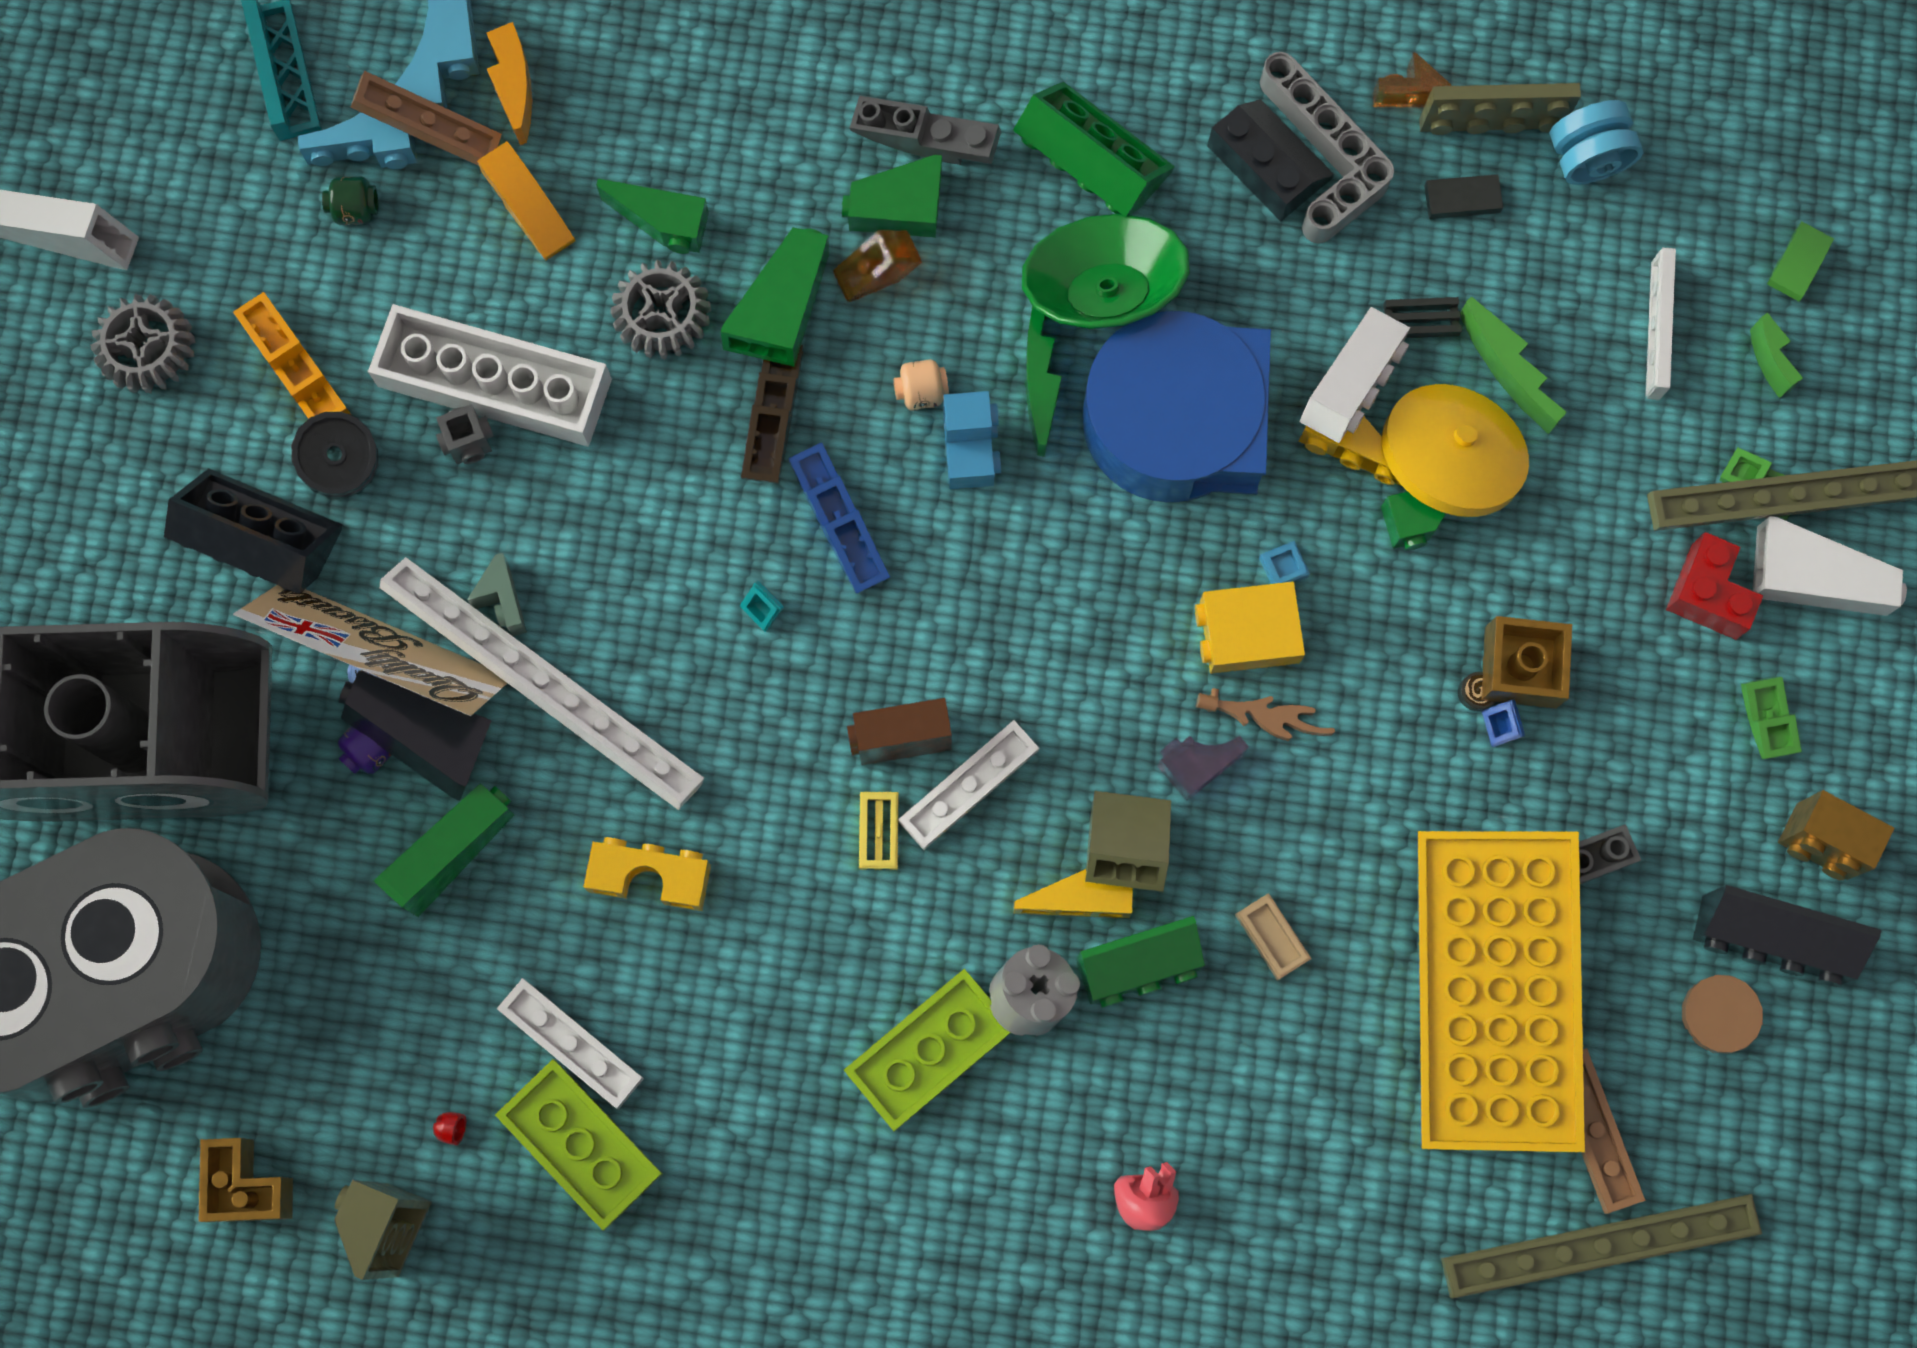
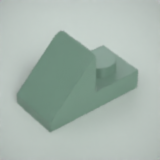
[468,553,527,636]

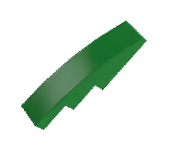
[1025,306,1062,457]

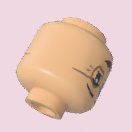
[893,359,949,411]

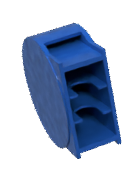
[1082,311,1271,502]

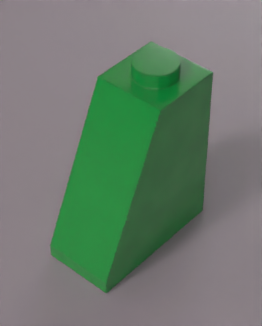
[842,155,942,238]

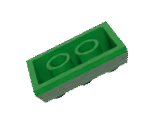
[1076,916,1205,1008]

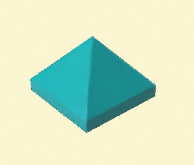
[740,581,784,632]

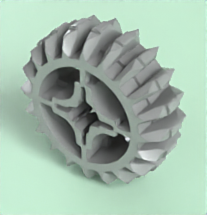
[610,260,711,360]
[90,294,196,394]

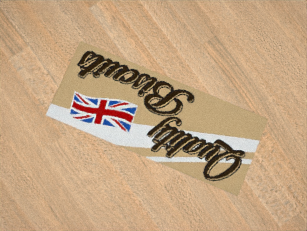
[233,585,507,716]

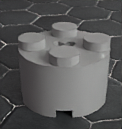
[989,944,1080,1036]

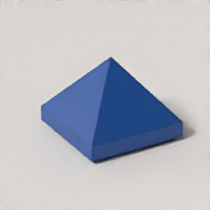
[1482,699,1525,747]

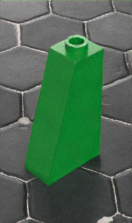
[721,227,829,367]
[374,783,514,917]

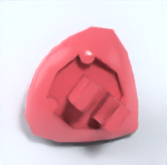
[1114,1162,1179,1231]

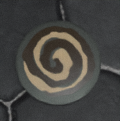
[1458,672,1495,711]

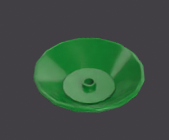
[1022,214,1190,329]

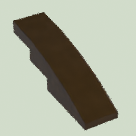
[741,345,804,484]

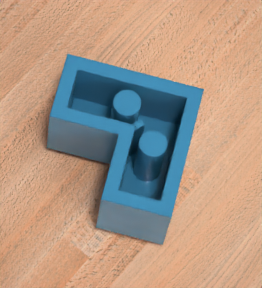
[943,391,1001,489]

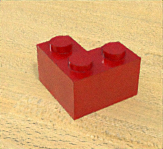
[1666,532,1763,640]

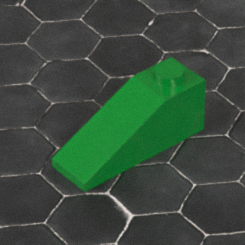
[596,178,709,254]

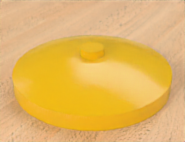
[1382,384,1529,517]

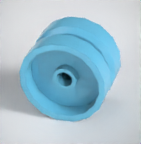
[1549,100,1644,185]

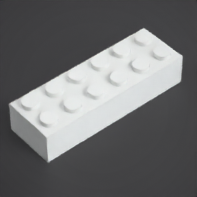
[368,304,612,447]

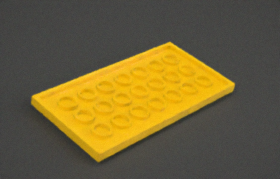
[1418,831,1585,1152]

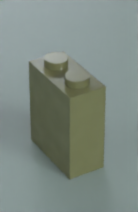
[1085,791,1171,892]

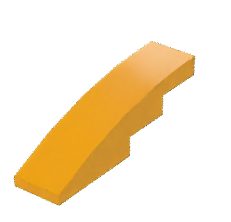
[233,292,351,419]

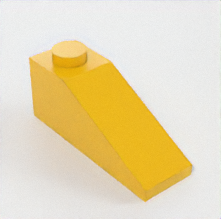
[1014,869,1133,918]

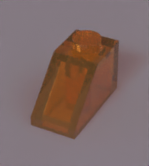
[833,230,922,302]

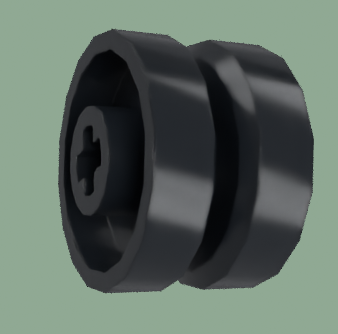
[291,412,379,499]

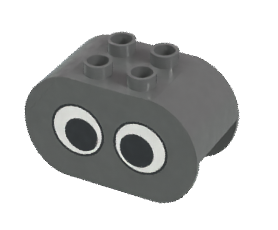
[0,622,273,822]
[0,828,261,1108]

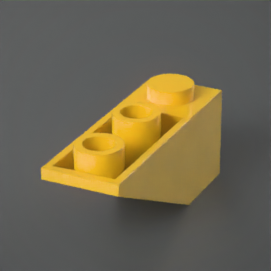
[1299,416,1401,486]

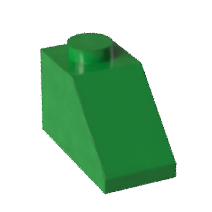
[1381,492,1446,551]

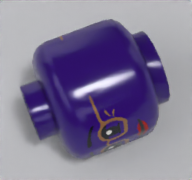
[337,726,392,774]

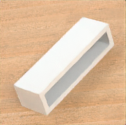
[1299,307,1410,443]

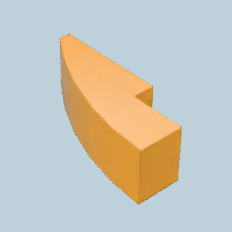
[486,22,532,145]
[477,141,575,261]

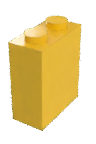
[1195,582,1305,674]

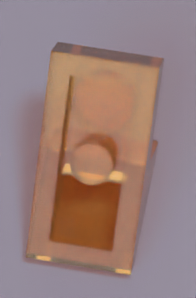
[1373,53,1451,107]

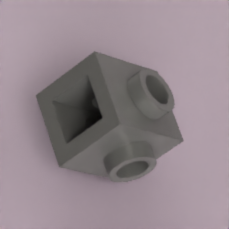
[436,404,494,465]

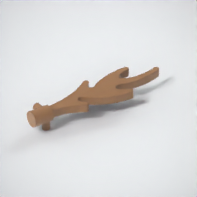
[1196,688,1335,741]

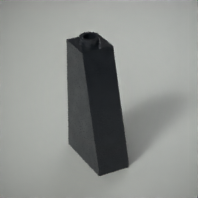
[338,670,492,801]

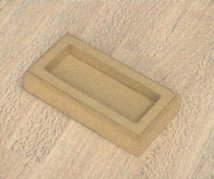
[1235,893,1311,981]

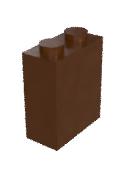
[847,698,952,765]

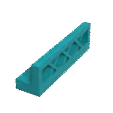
[241,0,322,141]

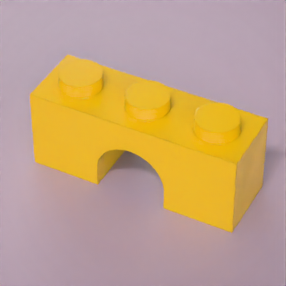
[583,837,711,911]

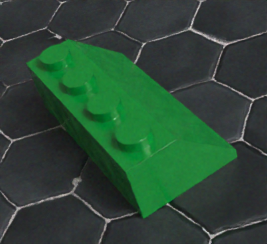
[1013,82,1175,217]

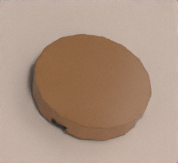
[1682,975,1763,1054]

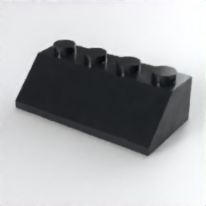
[164,468,343,594]
[1693,885,1882,987]

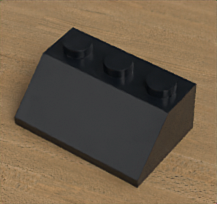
[1207,99,1334,222]

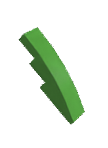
[1460,296,1567,434]

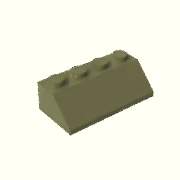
[334,1180,432,1280]

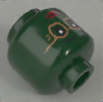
[322,176,379,225]

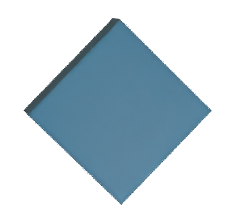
[1259,541,1310,584]

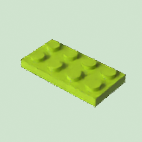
[844,968,1011,1132]
[495,1059,663,1231]

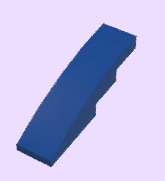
[788,442,890,594]

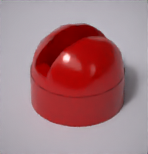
[433,1112,467,1146]

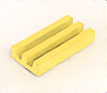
[859,792,899,870]

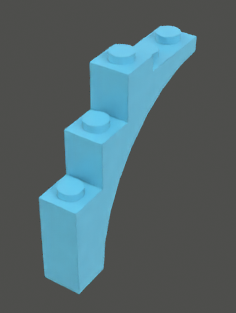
[298,0,480,169]

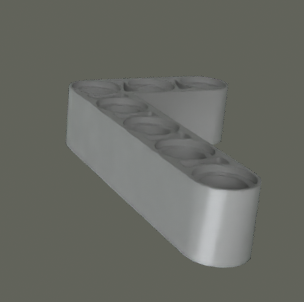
[1260,52,1394,244]

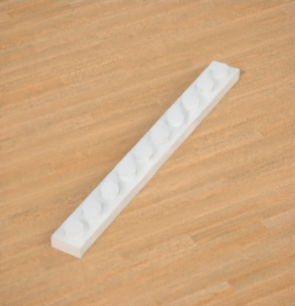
[379,557,704,810]

